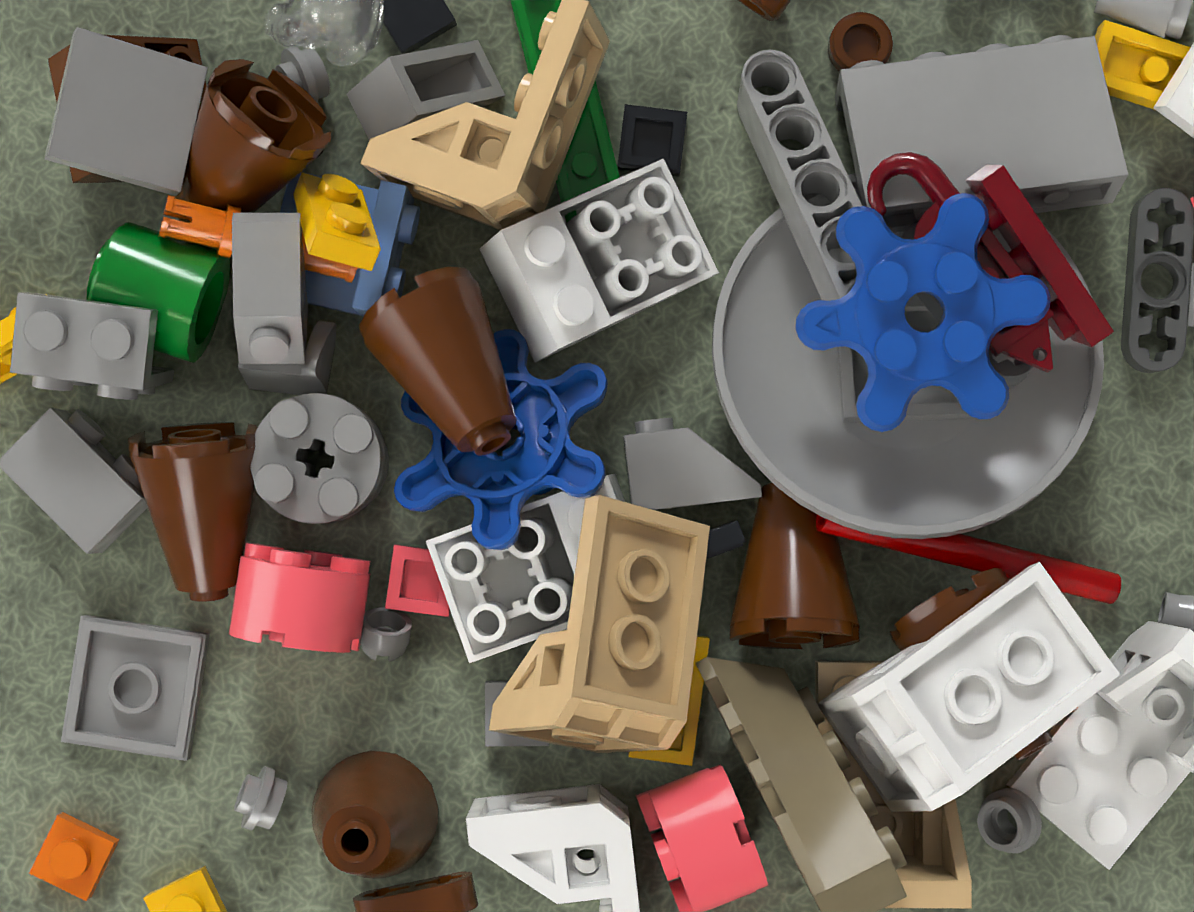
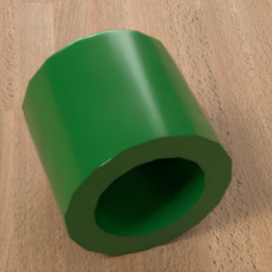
[86,222,231,363]

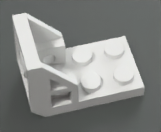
[818,562,1120,812]
[1006,621,1194,870]
[466,784,640,912]

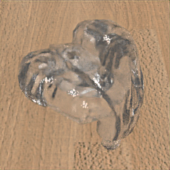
[264,0,384,67]

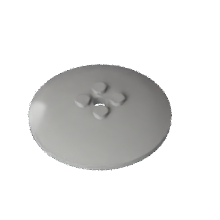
[712,173,1104,539]

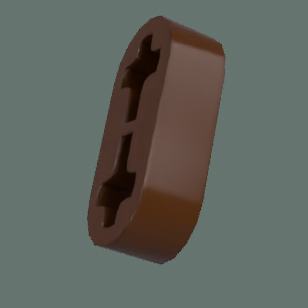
[353,871,478,912]

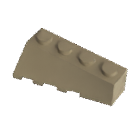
[696,657,907,912]

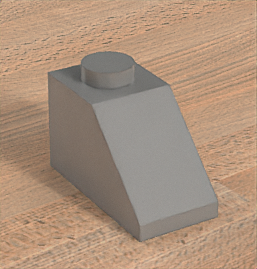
[346,40,506,140]
[232,213,308,364]
[623,418,762,510]

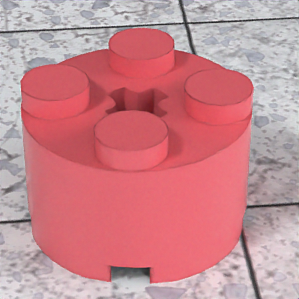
[229,543,371,653]
[636,764,768,912]

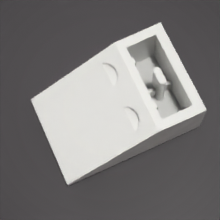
[480,158,719,363]
[426,474,625,663]

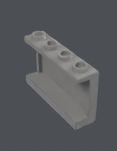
[835,35,1129,233]

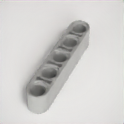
[737,49,862,301]

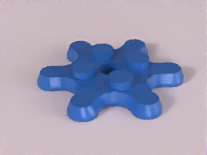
[795,193,1051,432]
[394,329,608,550]

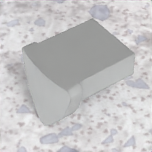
[238,321,337,395]

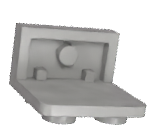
[10,292,174,400]

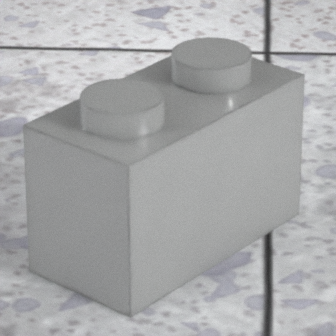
[0,408,148,554]

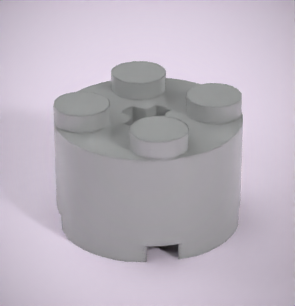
[250,393,389,524]

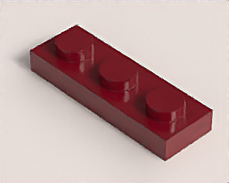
[965,164,1114,347]

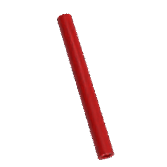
[816,515,1121,604]

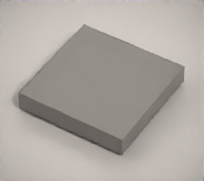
[44,27,208,196]
[61,615,210,761]

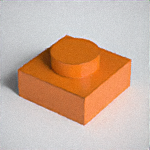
[29,812,120,901]

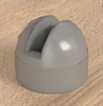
[360,607,412,662]

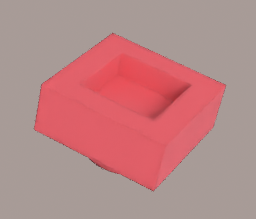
[385,544,451,617]

